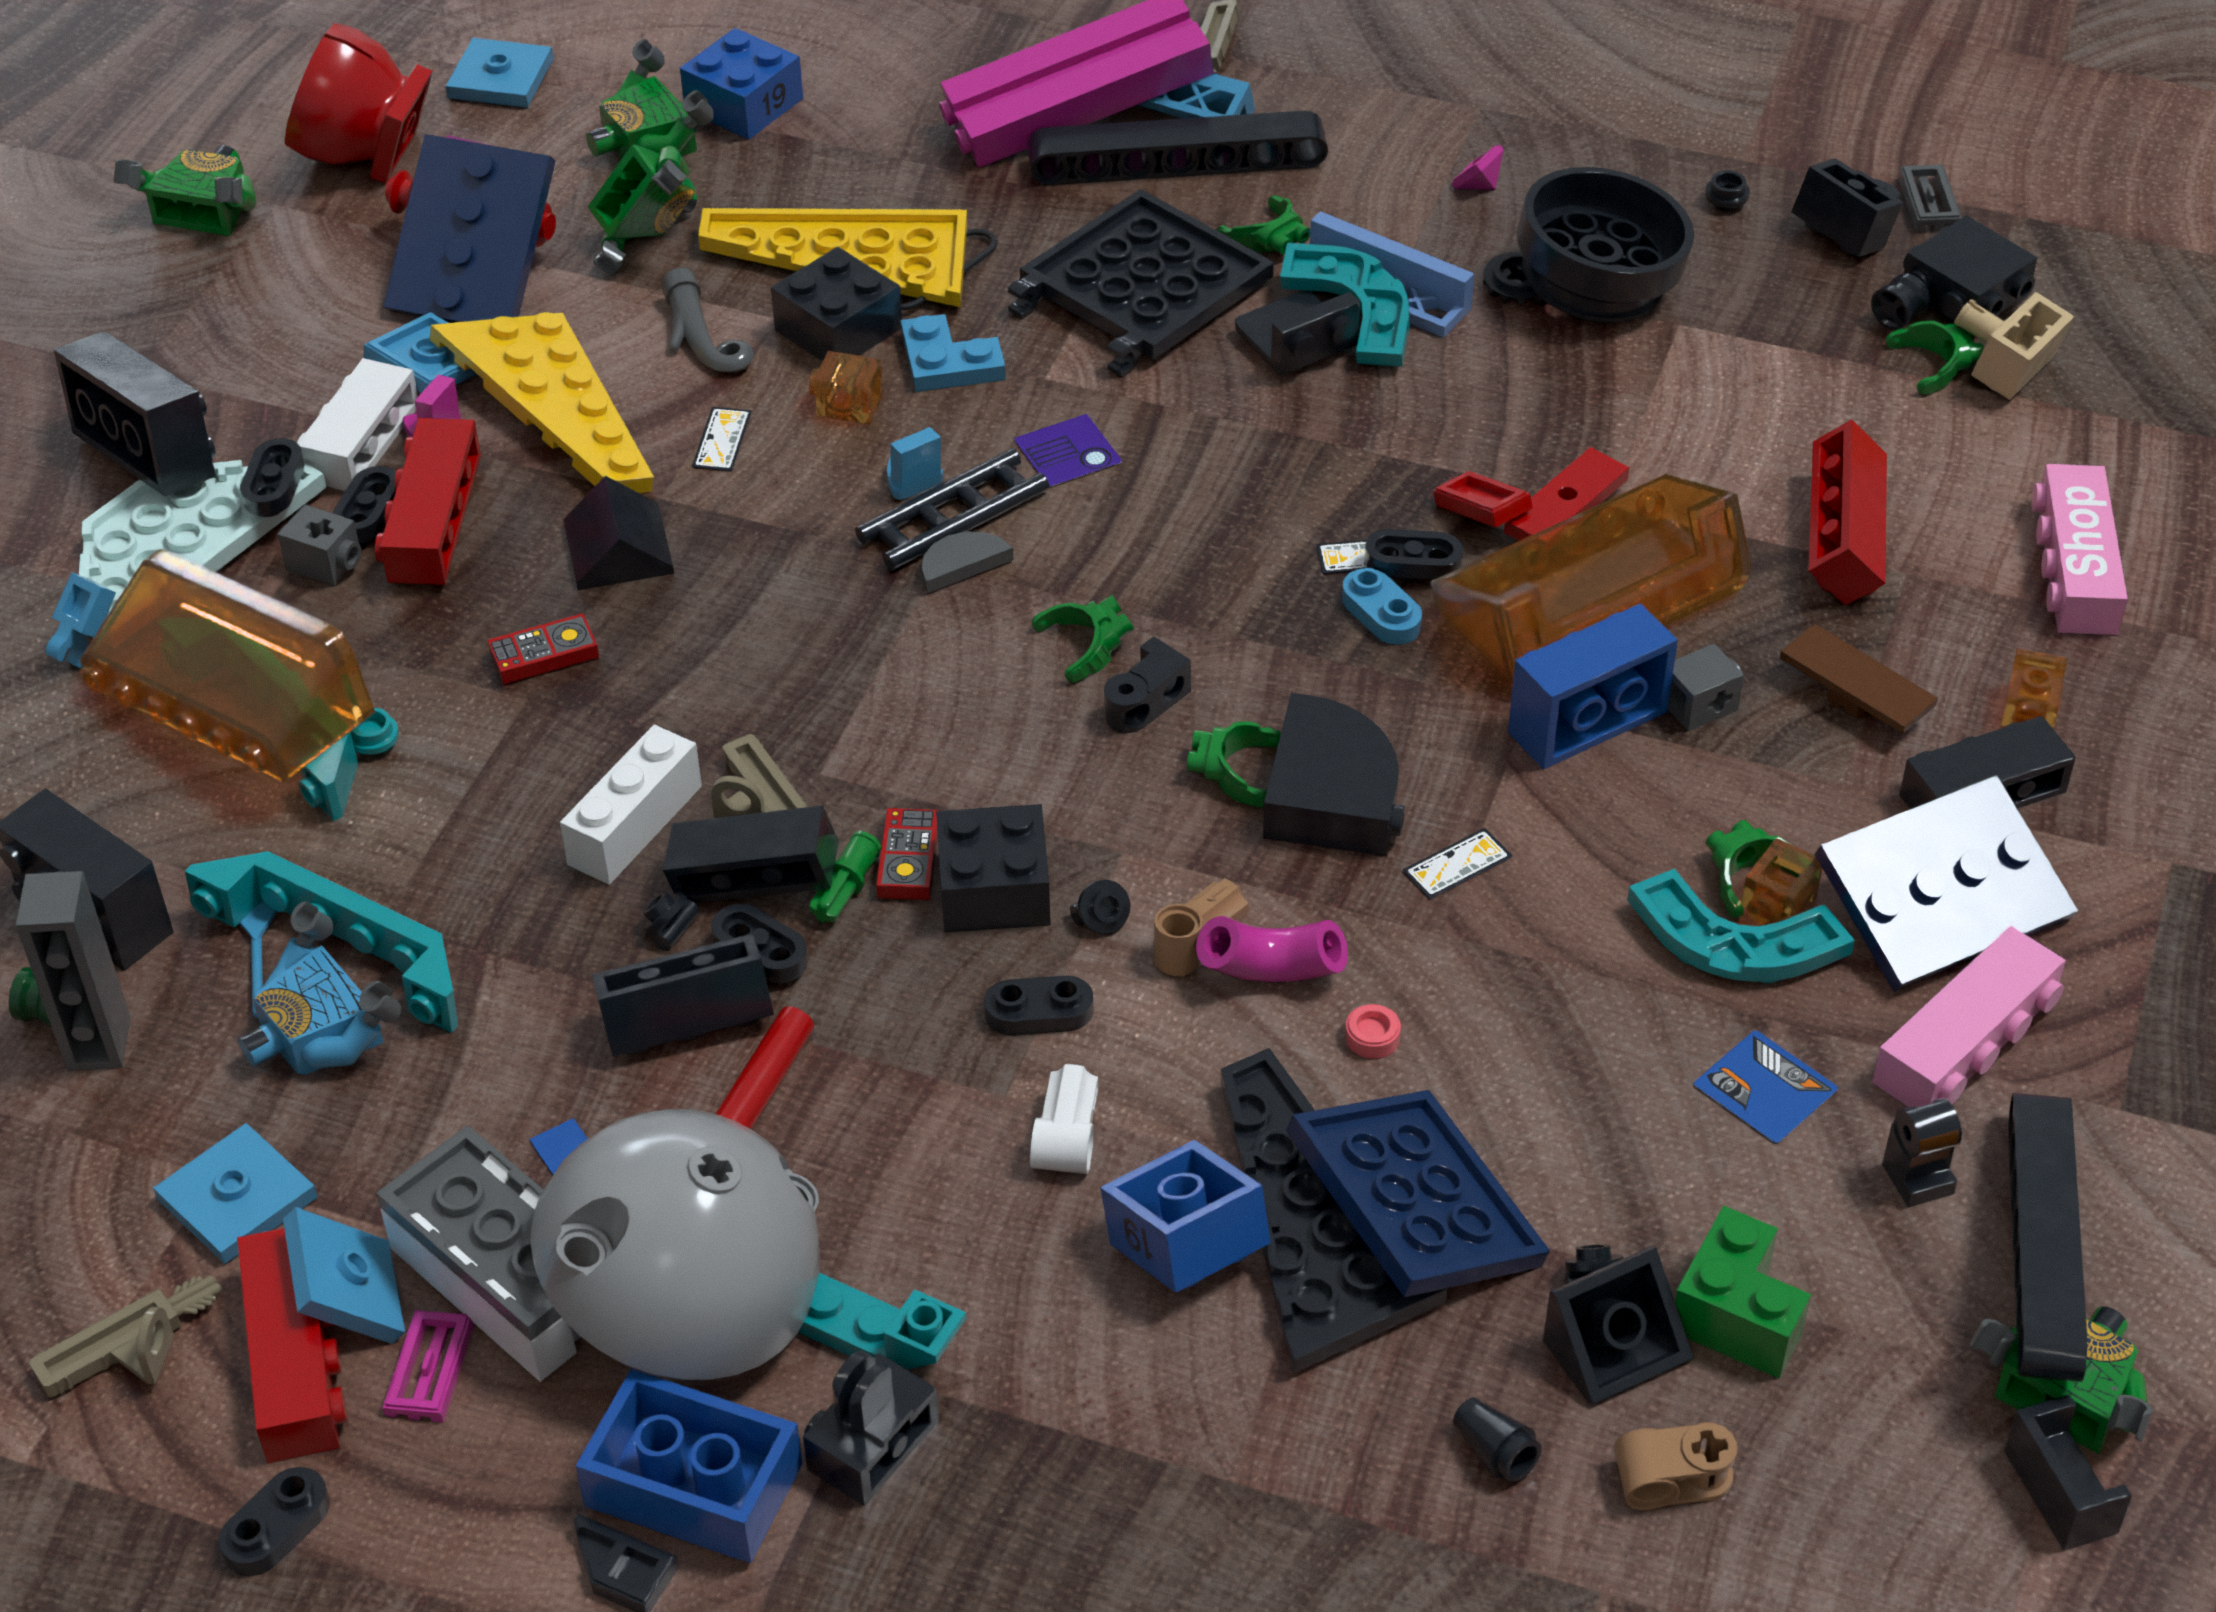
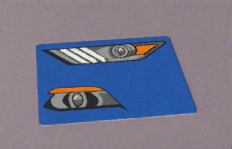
[1694,1030,1838,1143]

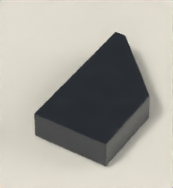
[574,1514,679,1612]

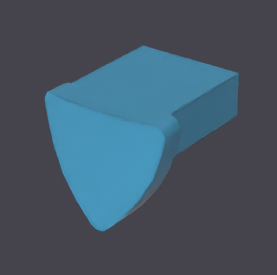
[887,427,943,500]

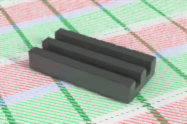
[1898,164,1962,233]

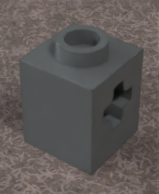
[277,504,362,586]
[1668,643,1744,731]

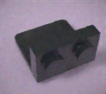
[1235,291,1360,376]

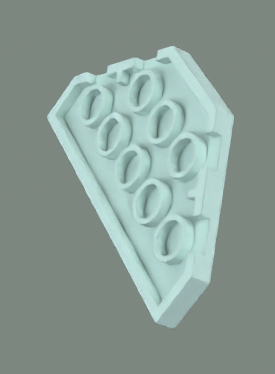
[79,460,326,649]

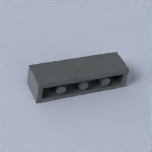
[16,871,131,1071]

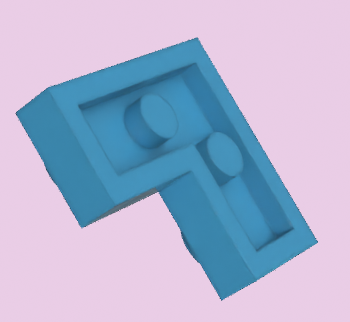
[900,314,1006,392]

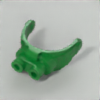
[1216,195,1310,255]
[1886,320,1984,395]
[1031,595,1135,683]
[1187,721,1281,807]
[1705,820,1816,918]

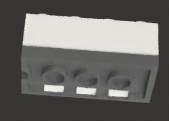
[376,1125,581,1382]

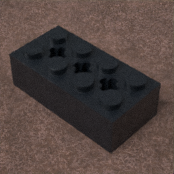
[53,331,216,497]

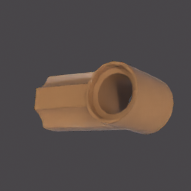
[1153,878,1249,976]

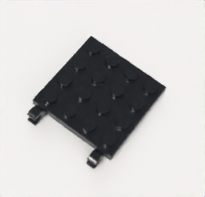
[1008,189,1274,377]

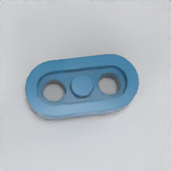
[1342,568,1422,645]

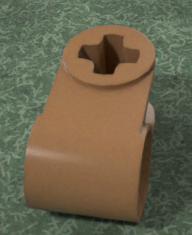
[1614,1422,1737,1510]

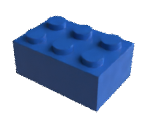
[1508,603,1678,770]
[575,1369,803,1563]

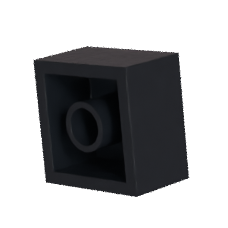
[771,246,902,371]
[936,804,1051,933]

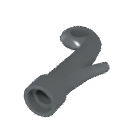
[661,268,754,374]

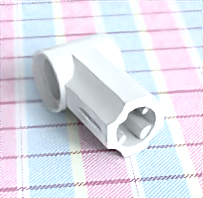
[1030,1064,1098,1174]

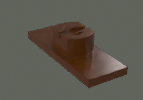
[1780,624,1938,734]

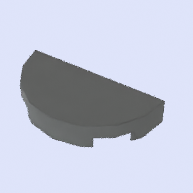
[921,531,1014,593]

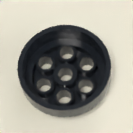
[1517,167,1694,322]

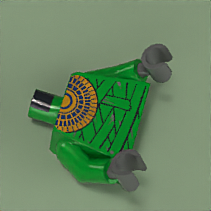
[586,39,714,158]
[587,144,697,276]
[113,145,256,236]
[1968,1306,2153,1454]

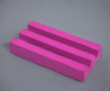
[383,1310,474,1423]

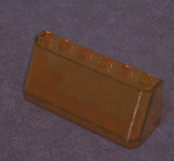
[1430,474,1751,684]
[80,549,375,783]

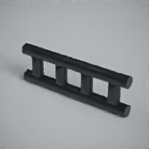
[855,448,1050,570]

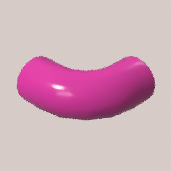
[1196,916,1348,982]

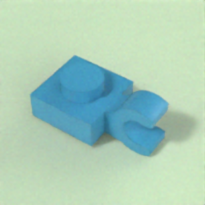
[46,572,116,668]

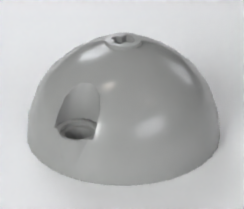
[530,1109,820,1380]

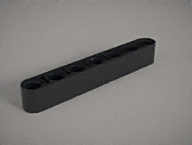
[1027,110,1328,185]
[2008,1093,2087,1382]

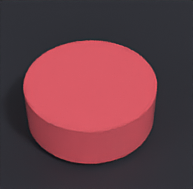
[1345,1004,1401,1059]

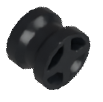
[1871,273,1930,330]

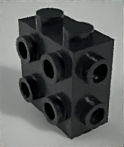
[1903,215,2038,321]

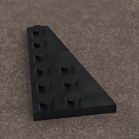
[1220,1048,1447,1373]

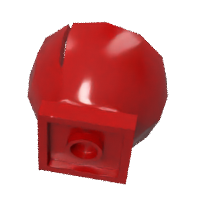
[284,22,433,184]

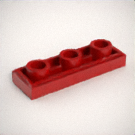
[1504,447,1629,554]

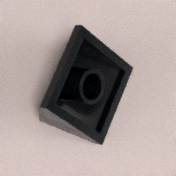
[563,475,674,590]
[1543,1246,1694,1404]

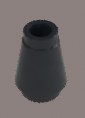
[1453,1398,1542,1482]

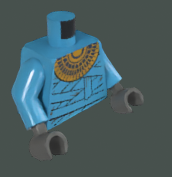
[238,902,401,1075]

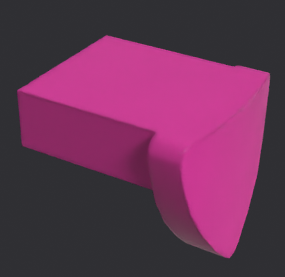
[403,374,461,437]

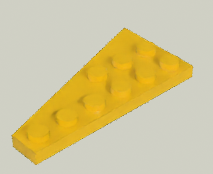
[698,208,967,307]
[429,312,654,493]

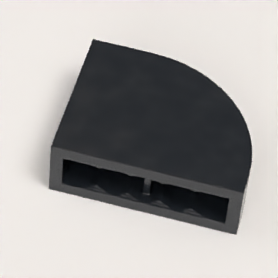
[1263,693,1405,856]

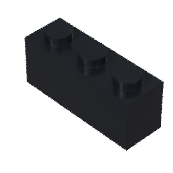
[1899,716,2076,809]
[663,805,839,904]
[592,934,774,1057]

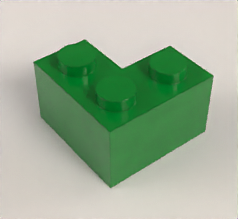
[1675,1205,1812,1379]

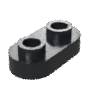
[240,438,305,517]
[333,466,396,544]
[1364,529,1463,580]
[711,904,808,983]
[984,976,1094,1035]
[219,1467,330,1576]

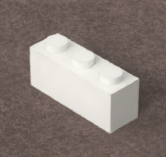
[297,358,418,491]
[560,725,702,885]

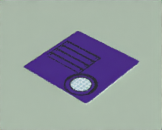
[1014,414,1122,487]

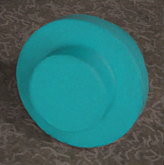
[349,708,399,755]

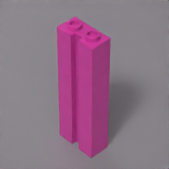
[939,0,1214,168]

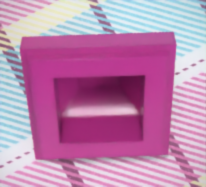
[1452,145,1504,190]

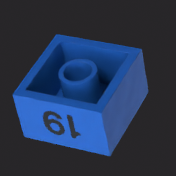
[679,28,803,140]
[1100,1140,1271,1293]

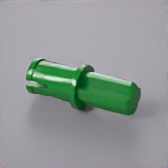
[809,831,882,924]

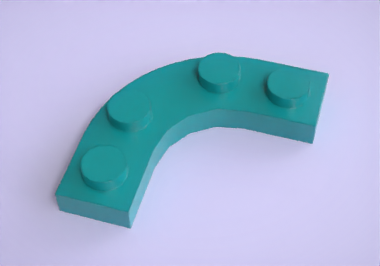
[1280,243,1410,367]
[1627,868,1855,983]

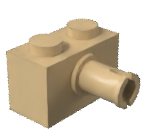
[1954,292,2075,400]

